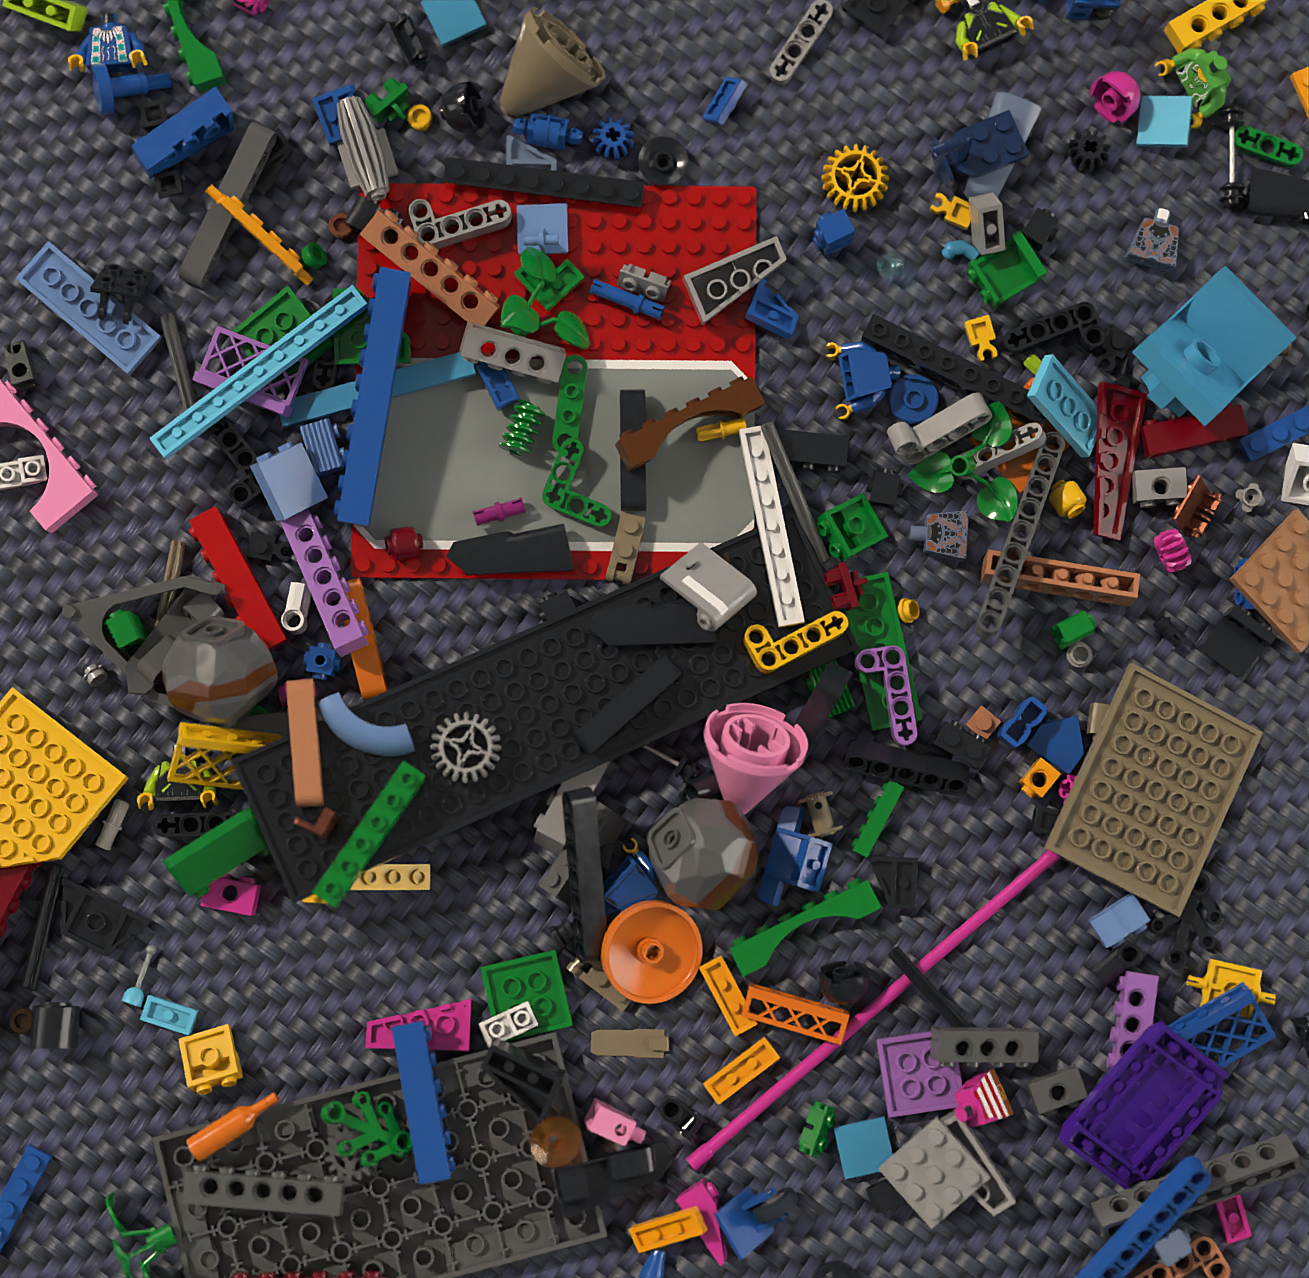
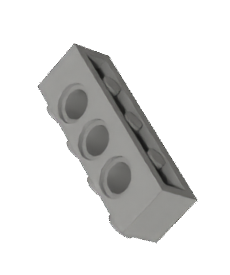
[459,321,566,384]

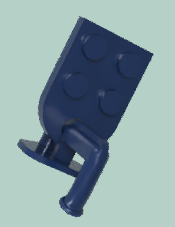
[929,110,1029,189]

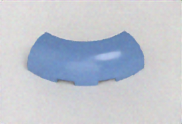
[316,693,416,757]

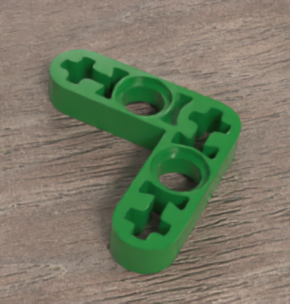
[542,438,612,527]

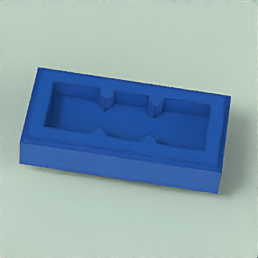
[702,77,747,126]
[476,362,520,411]

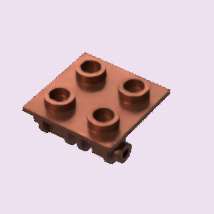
[1174,475,1222,540]

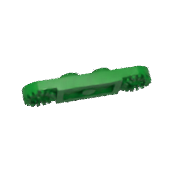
[552,354,587,454]

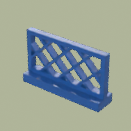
[1168,982,1276,1068]

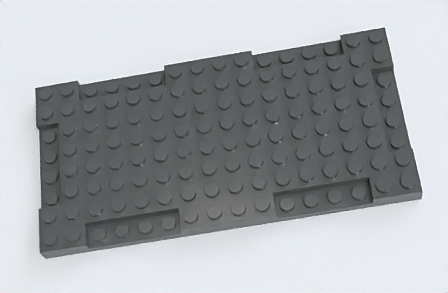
[153,1031,608,1278]

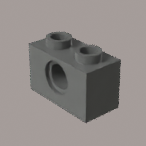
[1025,1065,1088,1116]

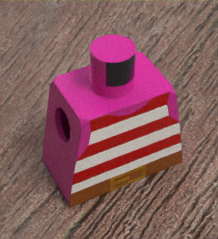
[955,1068,1014,1128]

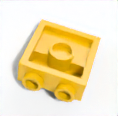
[179,1024,243,1095]

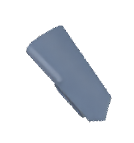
[964,92,1041,200]

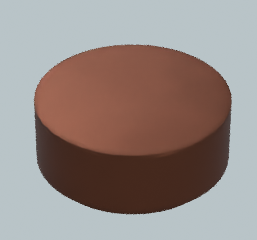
[329,213,354,240]

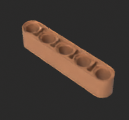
[287,679,324,808]

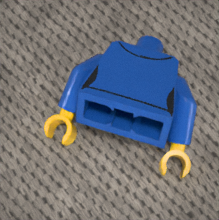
[603,838,658,917]

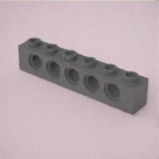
[182,1164,346,1216]

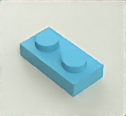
[140,994,199,1035]

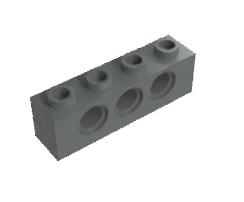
[931,1027,1039,1067]

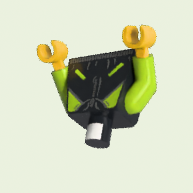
[956,0,1034,61]
[137,745,219,810]

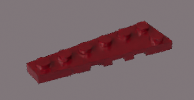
[1093,381,1147,541]

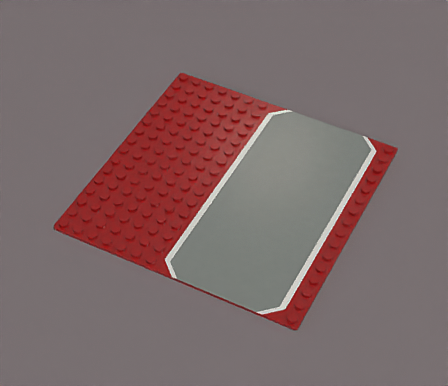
[351,183,756,581]

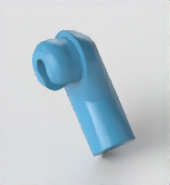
[942,240,980,260]

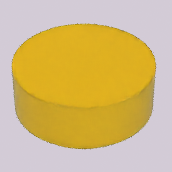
[407,104,433,131]

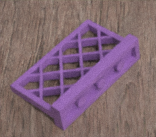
[192,326,309,419]

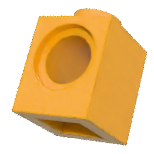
[1019,758,1061,799]

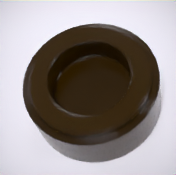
[10,1008,32,1034]

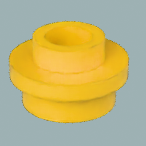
[897,598,919,623]

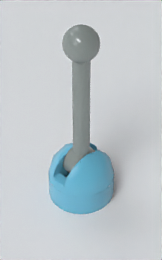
[122,945,157,1007]

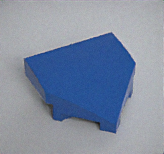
[1027,715,1084,774]

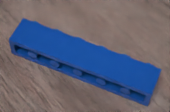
[391,1020,456,1184]

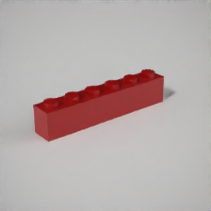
[189,506,290,652]

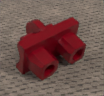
[823,562,868,611]

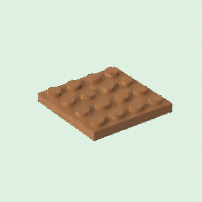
[1229,509,1309,653]

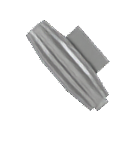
[337,96,399,201]

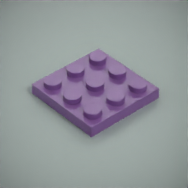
[876,1031,962,1118]

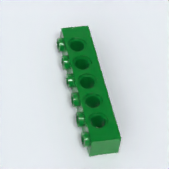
[312,761,427,909]

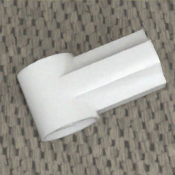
[281,582,312,635]

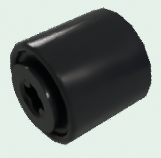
[31,1002,80,1049]

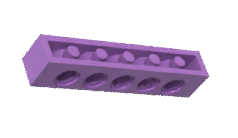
[280,508,369,657]

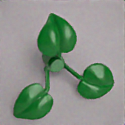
[501,246,590,349]
[908,401,1019,522]
[106,1192,177,1278]

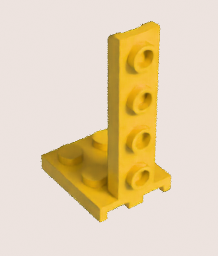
[302,864,430,904]

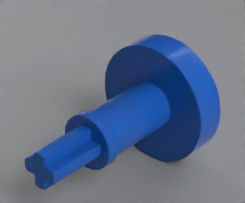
[90,63,172,115]

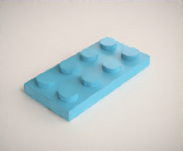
[1027,354,1097,458]

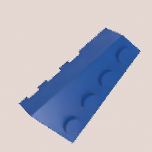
[131,86,235,179]

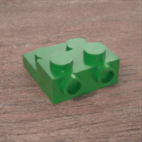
[816,493,888,563]

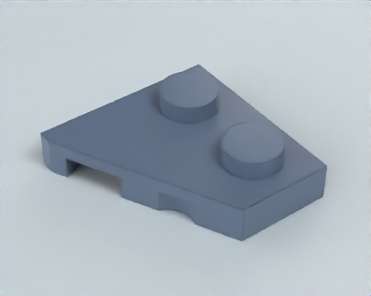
[506,135,557,171]

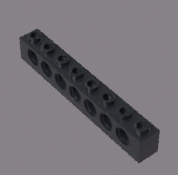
[861,314,1047,428]

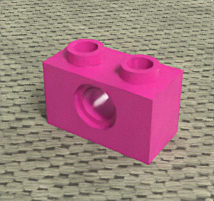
[200,873,261,916]

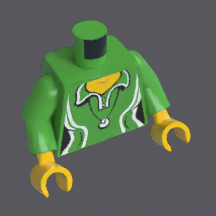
[1155,48,1231,129]

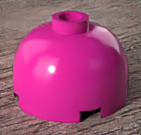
[1090,71,1141,123]

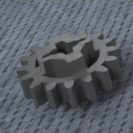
[324,1126,381,1181]

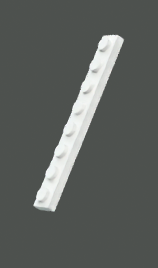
[739,426,805,628]

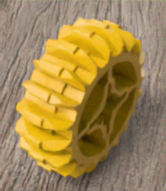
[821,144,889,212]

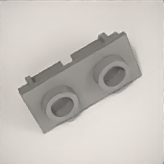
[617,264,671,302]

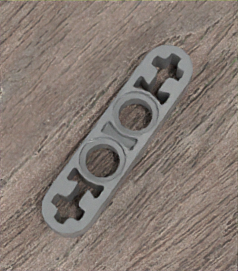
[770,0,833,85]
[955,423,1046,480]

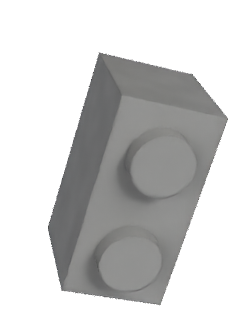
[969,192,1006,255]

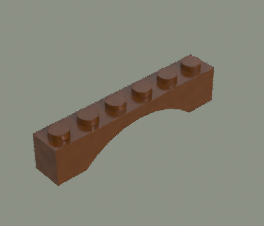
[615,376,765,472]

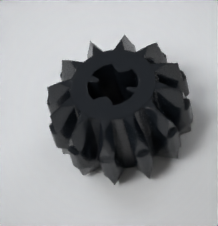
[1067,128,1110,172]

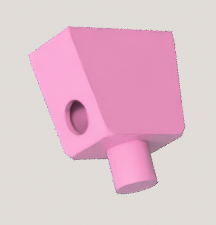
[583,1098,646,1146]

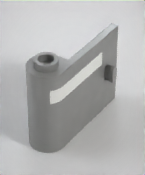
[660,542,757,631]

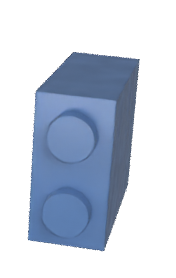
[250,441,328,521]

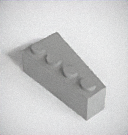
[682,236,787,325]
[534,762,610,855]
[914,1110,1016,1216]

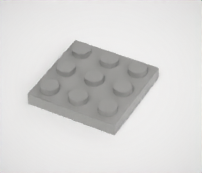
[878,1116,990,1229]

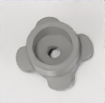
[1235,483,1265,512]

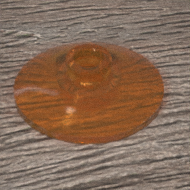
[529,1116,581,1167]

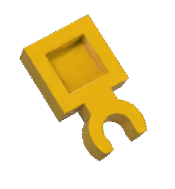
[929,193,971,230]
[964,315,997,363]

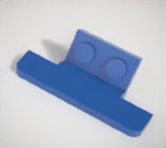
[758,806,833,907]

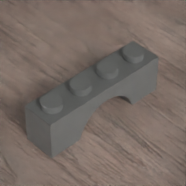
[539,800,628,907]

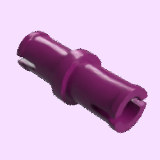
[473,497,526,526]

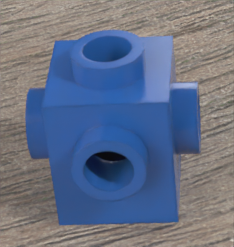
[303,643,342,681]

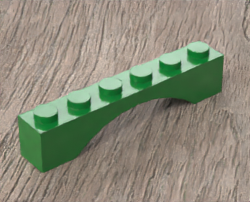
[163,0,227,93]
[729,878,882,977]

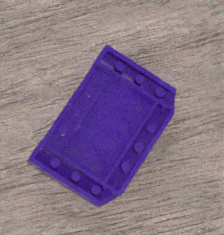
[1059,1021,1228,1189]

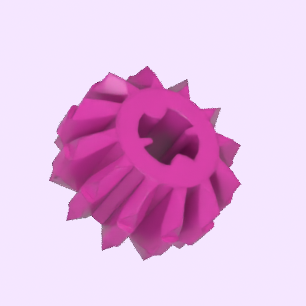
[1154,529,1192,573]

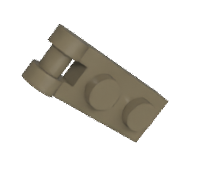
[605,512,646,585]
[566,958,632,1012]

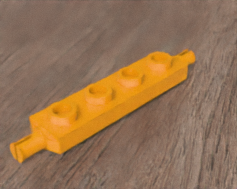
[205,184,314,286]

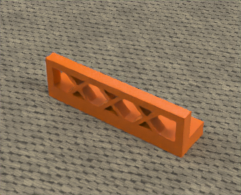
[741,983,850,1045]

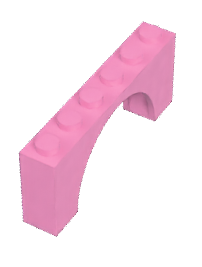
[0,379,98,533]

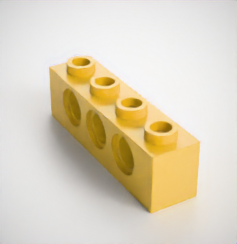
[1164,0,1268,54]

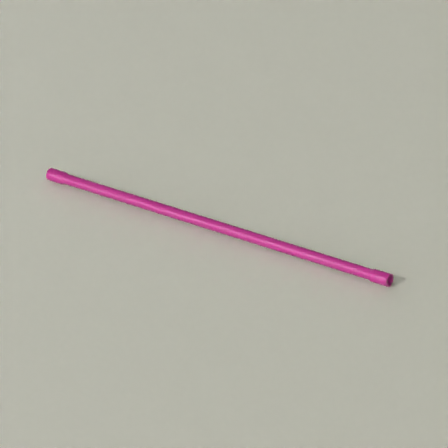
[686,850,1061,1171]

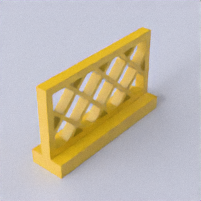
[167,722,282,790]

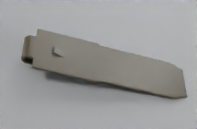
[591,1029,669,1058]

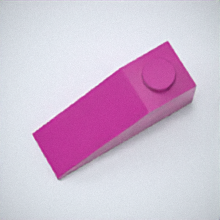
[676,1177,728,1266]

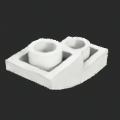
[0,455,48,490]
[478,1001,538,1048]

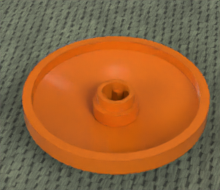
[601,900,703,1004]

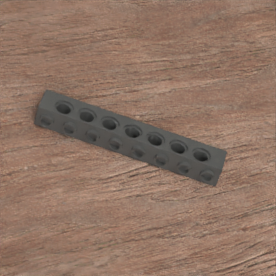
[1091,1133,1301,1242]

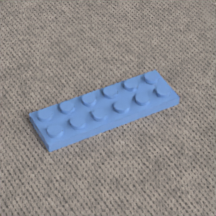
[15,241,162,376]

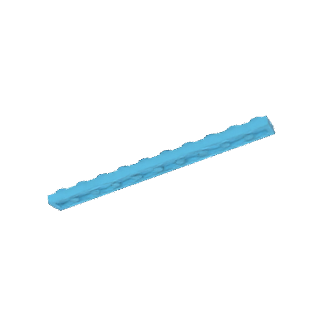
[149,285,368,460]

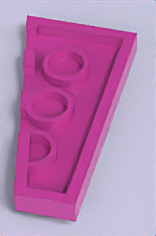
[366,999,472,1051]

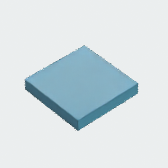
[1136,96,1193,147]

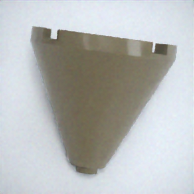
[500,7,606,117]

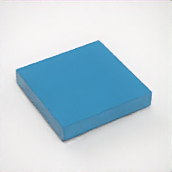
[421,0,487,48]
[833,1116,893,1179]

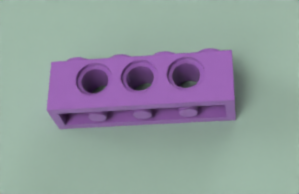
[1106,971,1159,1070]

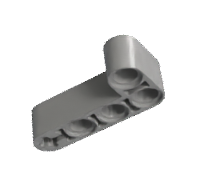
[409,199,512,249]
[887,393,992,465]

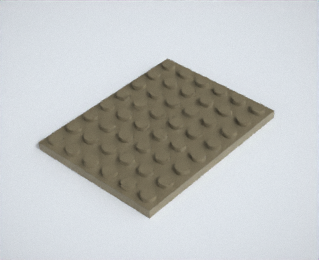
[1044,663,1263,917]

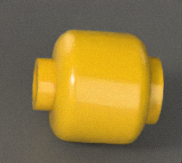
[1049,480,1087,518]

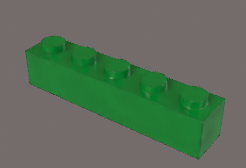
[851,781,904,858]

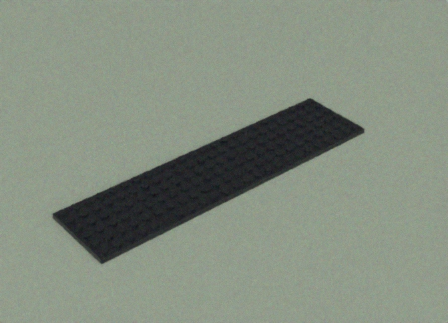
[231,511,859,904]

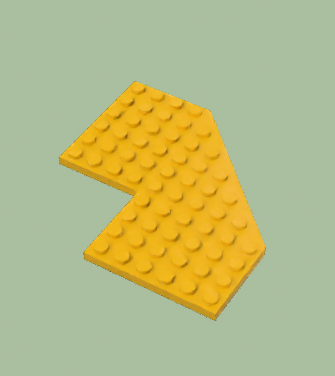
[0,687,129,868]

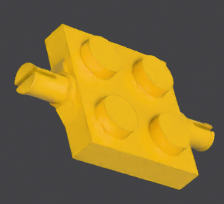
[1186,959,1276,1018]

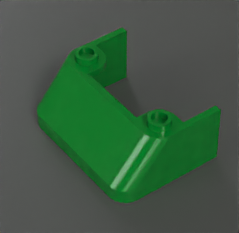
[163,807,271,899]

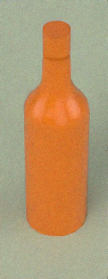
[187,1092,280,1161]

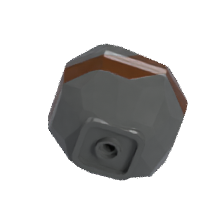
[162,616,278,728]
[647,798,758,911]

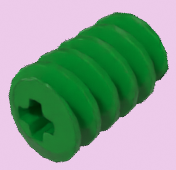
[498,399,546,456]

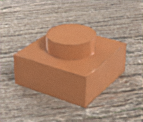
[965,705,1001,739]

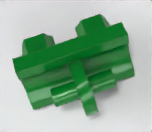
[365,77,411,124]

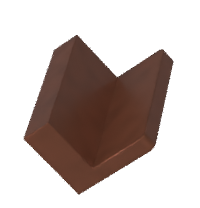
[294,808,338,840]

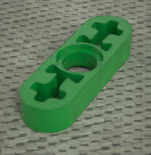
[1234,126,1303,168]

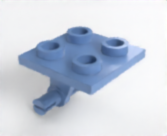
[517,203,568,256]

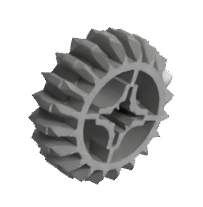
[430,712,501,783]

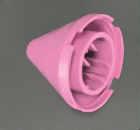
[704,703,808,814]

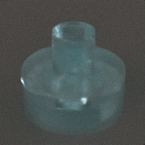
[877,252,904,279]

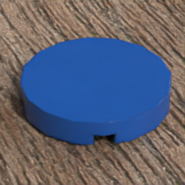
[888,374,939,425]

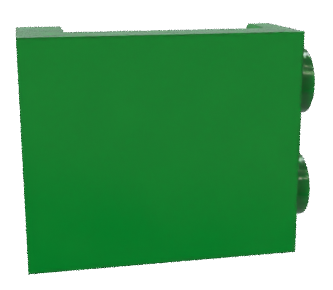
[966,231,1047,309]

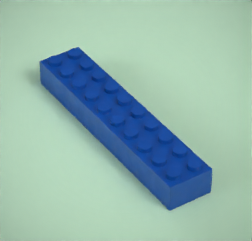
[333,267,412,528]

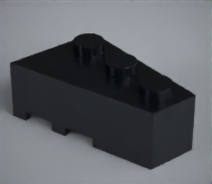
[480,1037,566,1125]

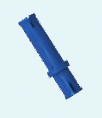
[590,278,665,321]

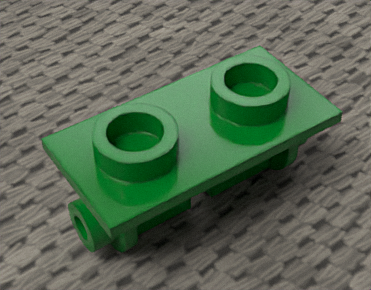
[798,1101,836,1157]

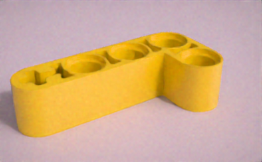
[743,611,848,674]

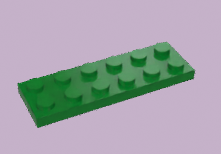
[838,572,922,731]

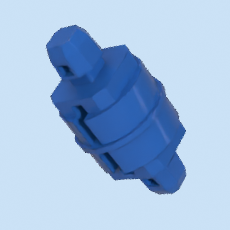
[512,113,583,150]

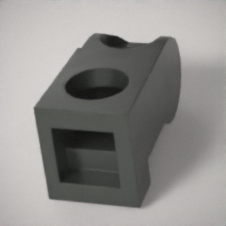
[4,340,41,392]

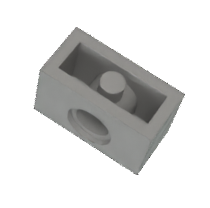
[1131,467,1187,508]

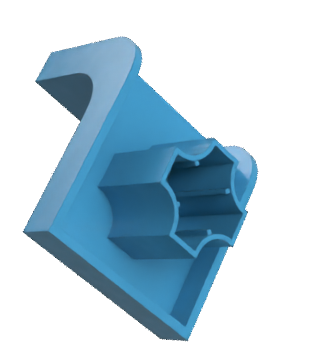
[1132,266,1297,426]

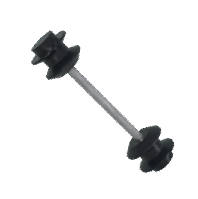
[1219,105,1245,207]
[643,744,701,783]

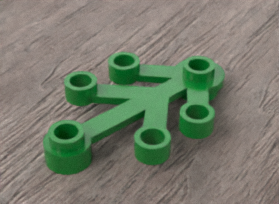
[321,1091,413,1168]

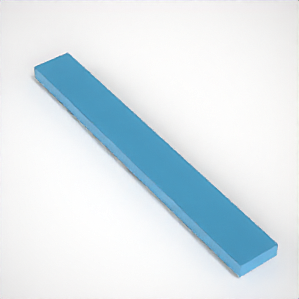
[280,352,477,428]

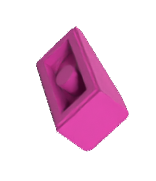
[1213,1195,1252,1244]

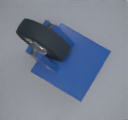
[714,1186,799,1260]

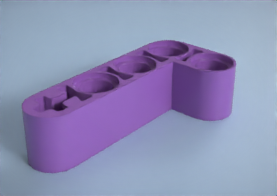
[855,646,917,746]

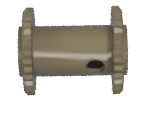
[798,791,843,838]

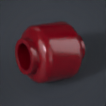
[384,526,423,560]

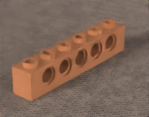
[360,209,500,326]
[980,549,1140,607]

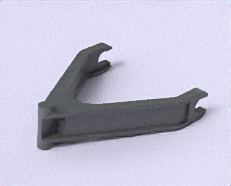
[62,575,225,708]

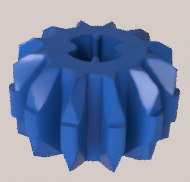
[592,116,634,160]

